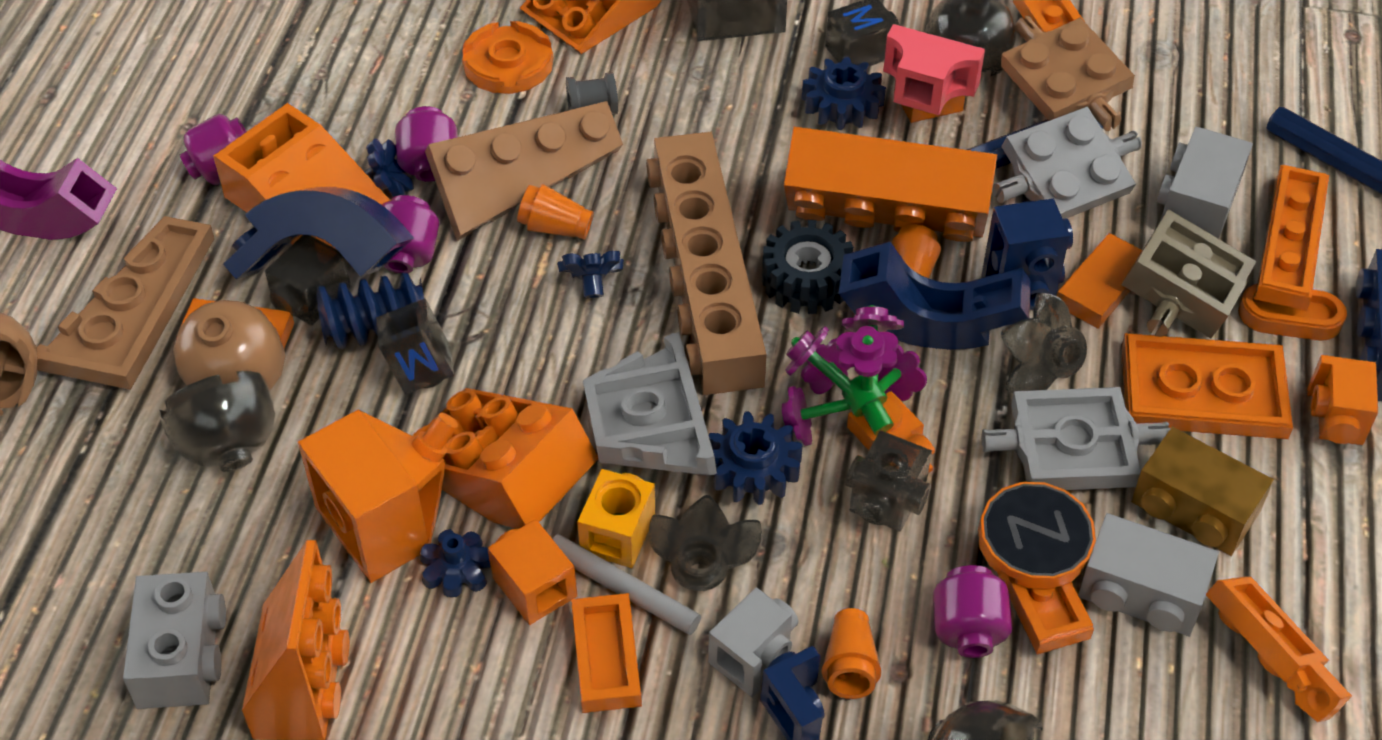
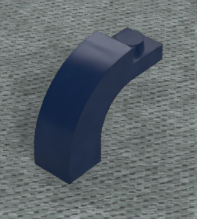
[223,187,414,280]
[839,242,1031,350]

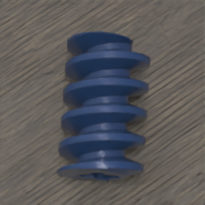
[317,272,429,350]

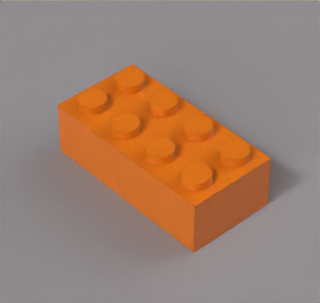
[784,126,997,242]

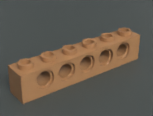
[646,131,767,395]

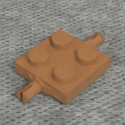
[1001,16,1135,131]

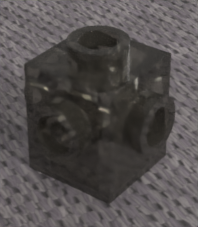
[845,430,932,532]

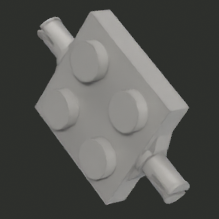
[992,106,1142,218]
[981,387,1170,490]

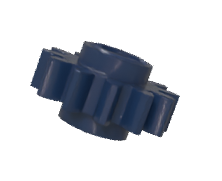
[802,57,886,130]
[708,411,803,505]

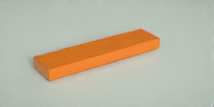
[1255,165,1329,311]

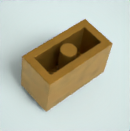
[1131,426,1274,556]

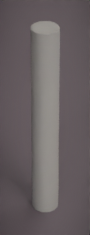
[553,534,701,635]

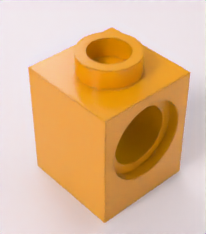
[577,469,655,569]

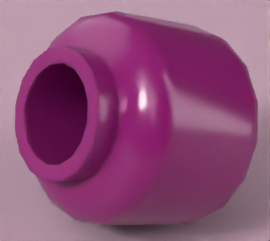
[394,106,458,182]
[179,114,247,186]
[382,195,439,274]
[933,565,1012,658]

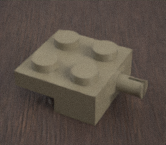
[1121,209,1257,339]

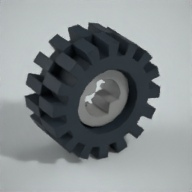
[762,220,854,314]

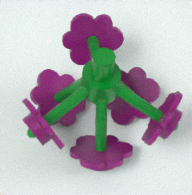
[782,305,927,446]

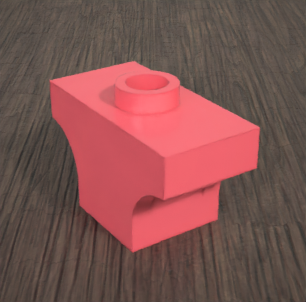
[883,24,985,115]

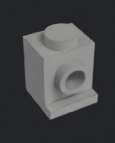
[708,587,799,698]

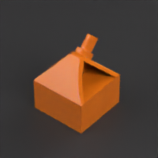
[298,410,458,583]

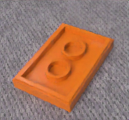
[1121,333,1293,439]

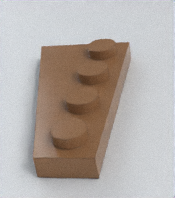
[425,101,623,241]
[37,216,215,390]

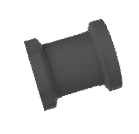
[566,72,618,115]

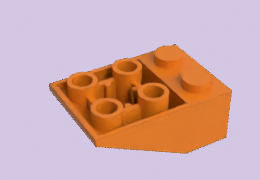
[520,0,662,54]
[213,103,391,267]
[413,388,598,529]
[242,540,350,740]

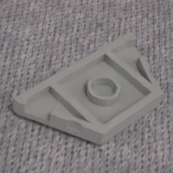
[583,332,717,475]

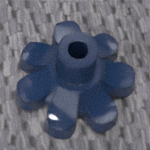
[364,138,414,197]
[557,251,624,299]
[420,529,491,597]

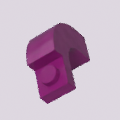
[0,158,117,240]

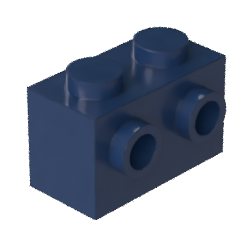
[981,198,1073,310]

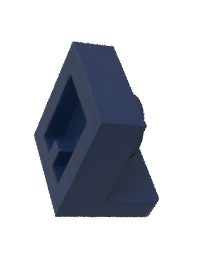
[760,646,825,740]

